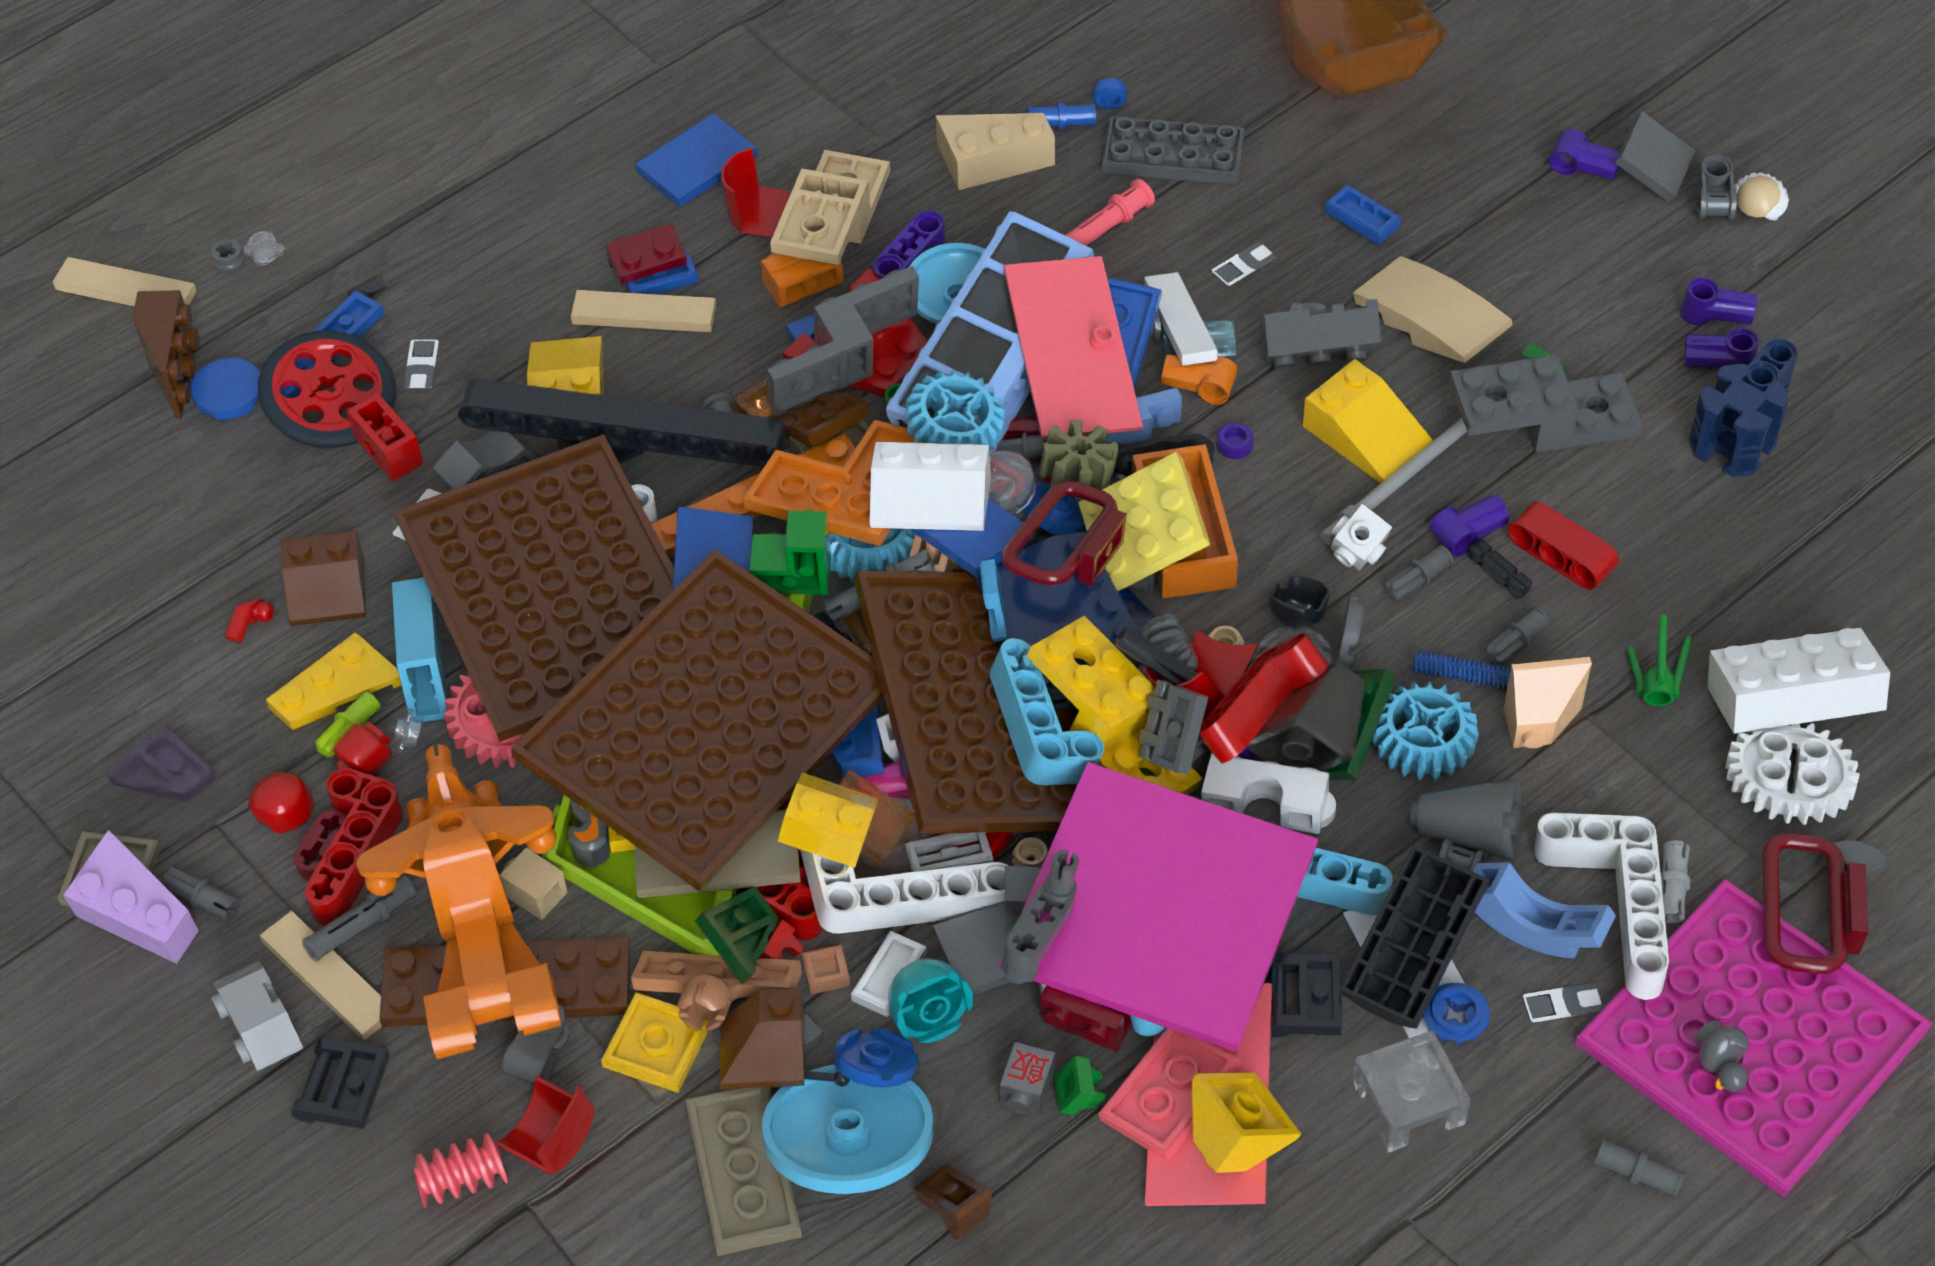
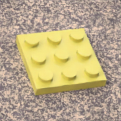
[1078,451,1210,591]

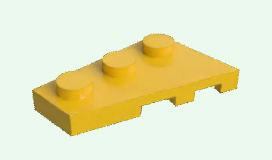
[266,632,402,730]

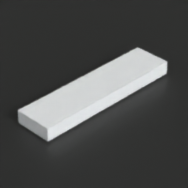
[1144,272,1217,366]

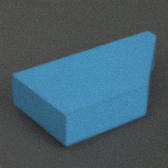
[980,559,1008,642]

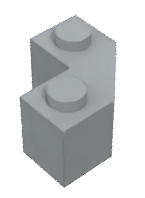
[211,961,304,1071]

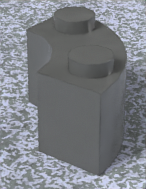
[433,430,541,489]

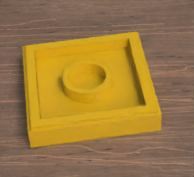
[601,992,709,1093]

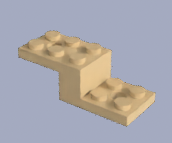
[770,150,890,265]

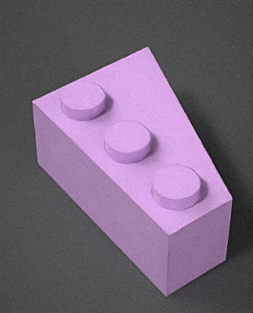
[63,830,199,964]

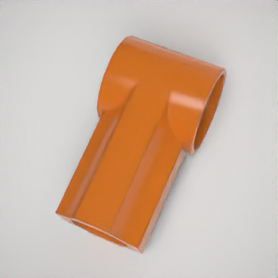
[1161,354,1238,405]

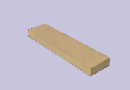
[53,257,197,307]
[571,290,716,332]
[260,910,382,1041]

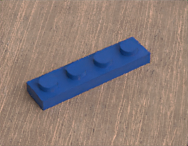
[281,291,384,398]

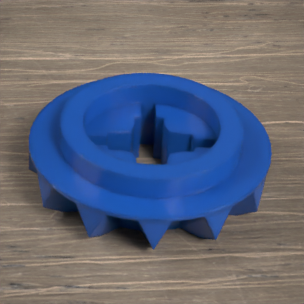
[1423,983,1490,1046]

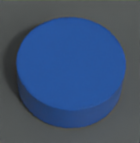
[1093,78,1127,109]

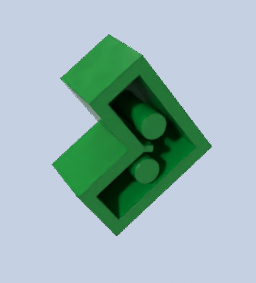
[749,510,831,595]

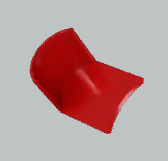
[721,147,792,238]
[1143,630,1258,716]
[496,1076,594,1175]

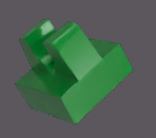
[1054,1056,1106,1115]

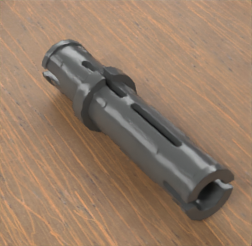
[823,549,936,623]
[302,875,417,961]

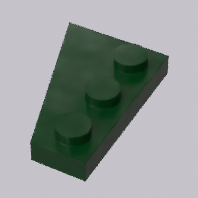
[1319,669,1396,780]

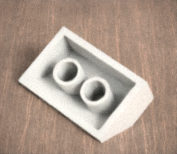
[870,442,991,531]

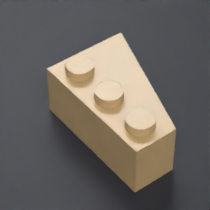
[935,113,1055,191]

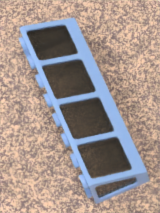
[886,211,1095,458]

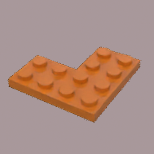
[743,420,915,546]

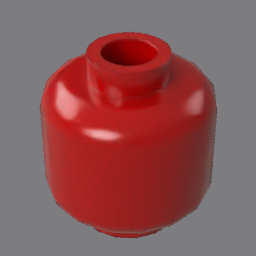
[333,721,392,776]

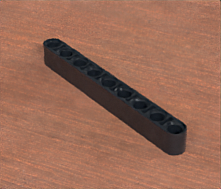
[458,379,787,467]

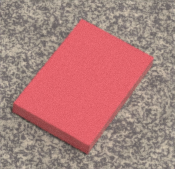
[1098,1028,1242,1162]

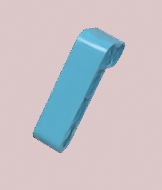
[990,638,1105,785]
[1298,848,1393,915]

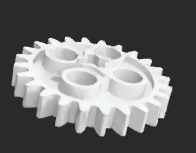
[1725,723,1860,825]

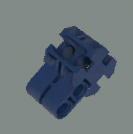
[1689,339,1798,477]

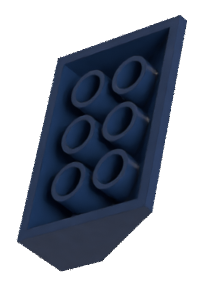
[973,532,1141,688]

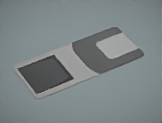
[1212,242,1276,286]
[403,340,439,388]
[1523,983,1603,1023]

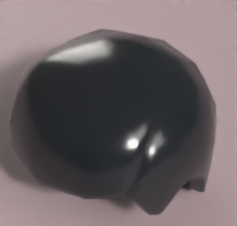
[1269,576,1330,628]

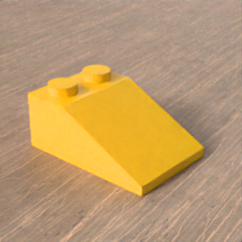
[527,336,604,395]
[1303,359,1433,483]

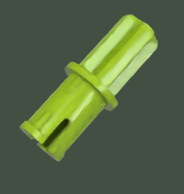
[315,692,381,758]

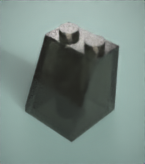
[1246,661,1365,772]

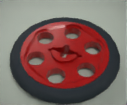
[258,330,396,448]

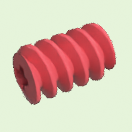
[413,1133,508,1209]

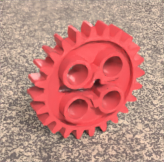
[444,675,528,768]

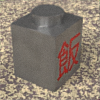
[1000,1042,1055,1116]

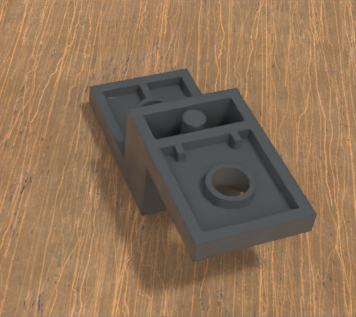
[767,266,919,417]
[1449,354,1644,453]

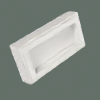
[851,931,927,1017]

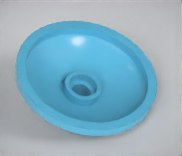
[909,243,1010,327]

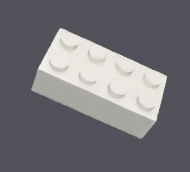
[1707,628,1890,734]

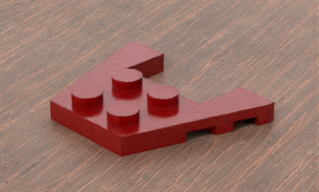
[782,268,928,398]

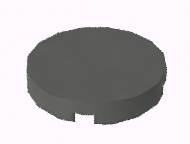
[1335,595,1365,671]

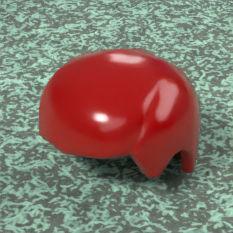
[248,772,314,834]

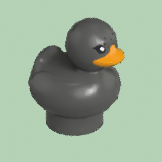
[1694,1020,1749,1092]

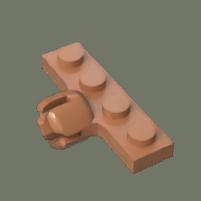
[631,951,802,1031]

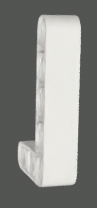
[1533,813,1669,1000]
[800,849,1008,934]

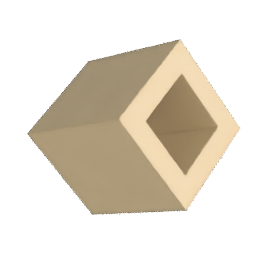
[500,848,568,920]

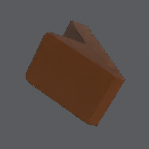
[913,1164,992,1240]

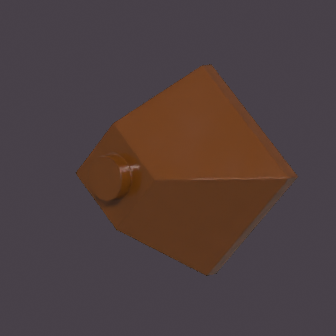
[719,988,805,1090]

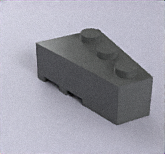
[1260,299,1381,368]

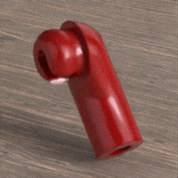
[224,598,274,643]

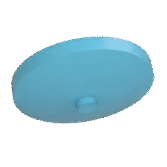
[762,1064,933,1194]

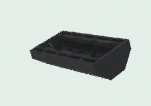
[1340,845,1489,1029]

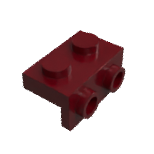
[606,223,687,285]
[1040,986,1132,1052]

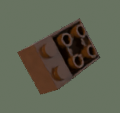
[132,290,199,419]

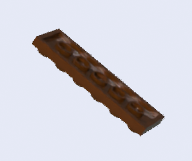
[379,936,631,1027]

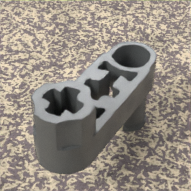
[1001,850,1079,984]

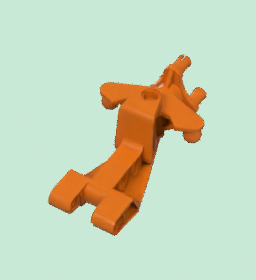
[356,744,562,1060]

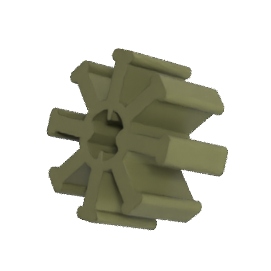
[1039,420,1118,500]

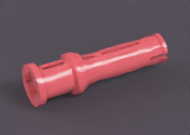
[1063,178,1155,253]

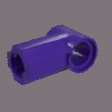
[1549,129,1620,180]
[1680,277,1757,325]
[1684,328,1759,367]
[1429,495,1510,557]

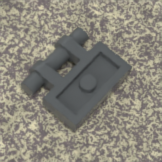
[1138,679,1208,774]

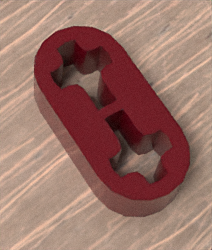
[294,810,347,881]

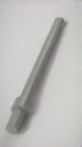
[1320,418,1467,545]

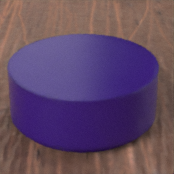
[1216,423,1254,459]

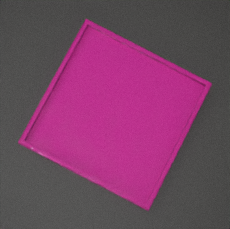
[1000,762,1318,1052]

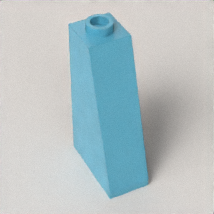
[392,578,447,724]

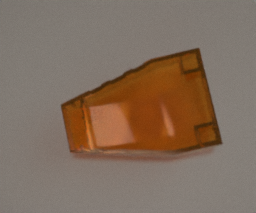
[1277,0,1446,100]

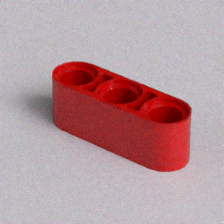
[1508,501,1619,590]

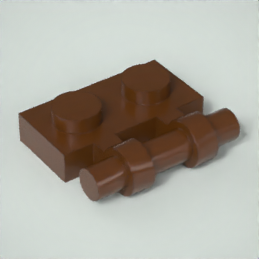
[781,389,871,448]

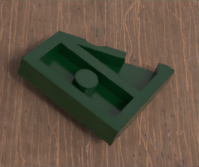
[695,887,779,984]

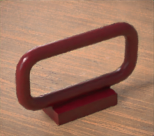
[1001,481,1127,587]
[1762,833,1869,974]

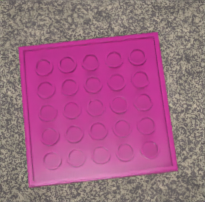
[1575,879,1932,1198]

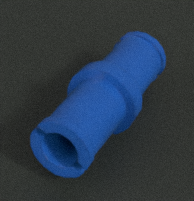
[1026,102,1096,130]

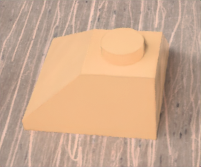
[1503,657,1592,748]

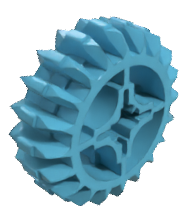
[904,369,1005,450]
[829,528,915,583]
[1372,681,1479,781]

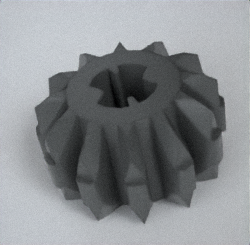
[1140,613,1198,670]

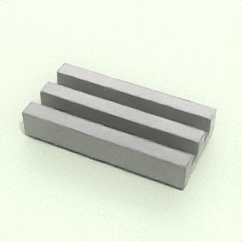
[905,832,993,872]

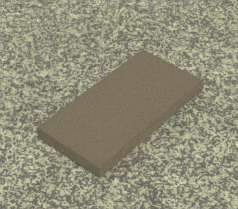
[635,810,801,898]
[685,1087,802,1256]

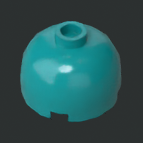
[888,958,973,1043]

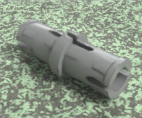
[1660,840,1691,924]

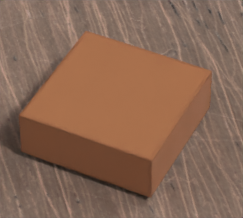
[801,945,851,995]

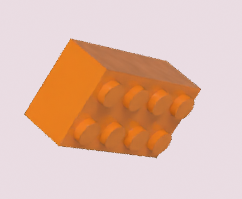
[1132,444,1238,599]

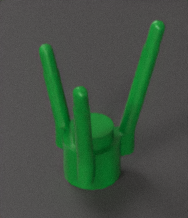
[1626,614,1692,706]

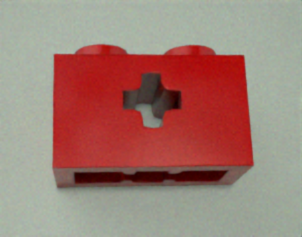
[347,393,423,482]

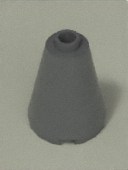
[1411,779,1524,859]

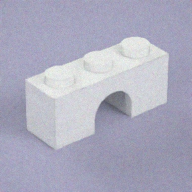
[1201,754,1329,834]

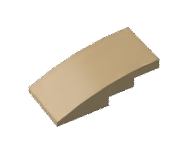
[1353,256,1513,363]

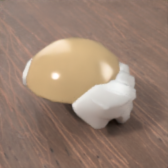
[1734,172,1789,221]

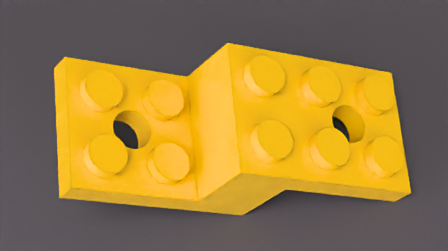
[1026,616,1203,795]

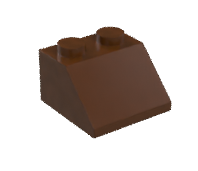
[281,530,366,626]

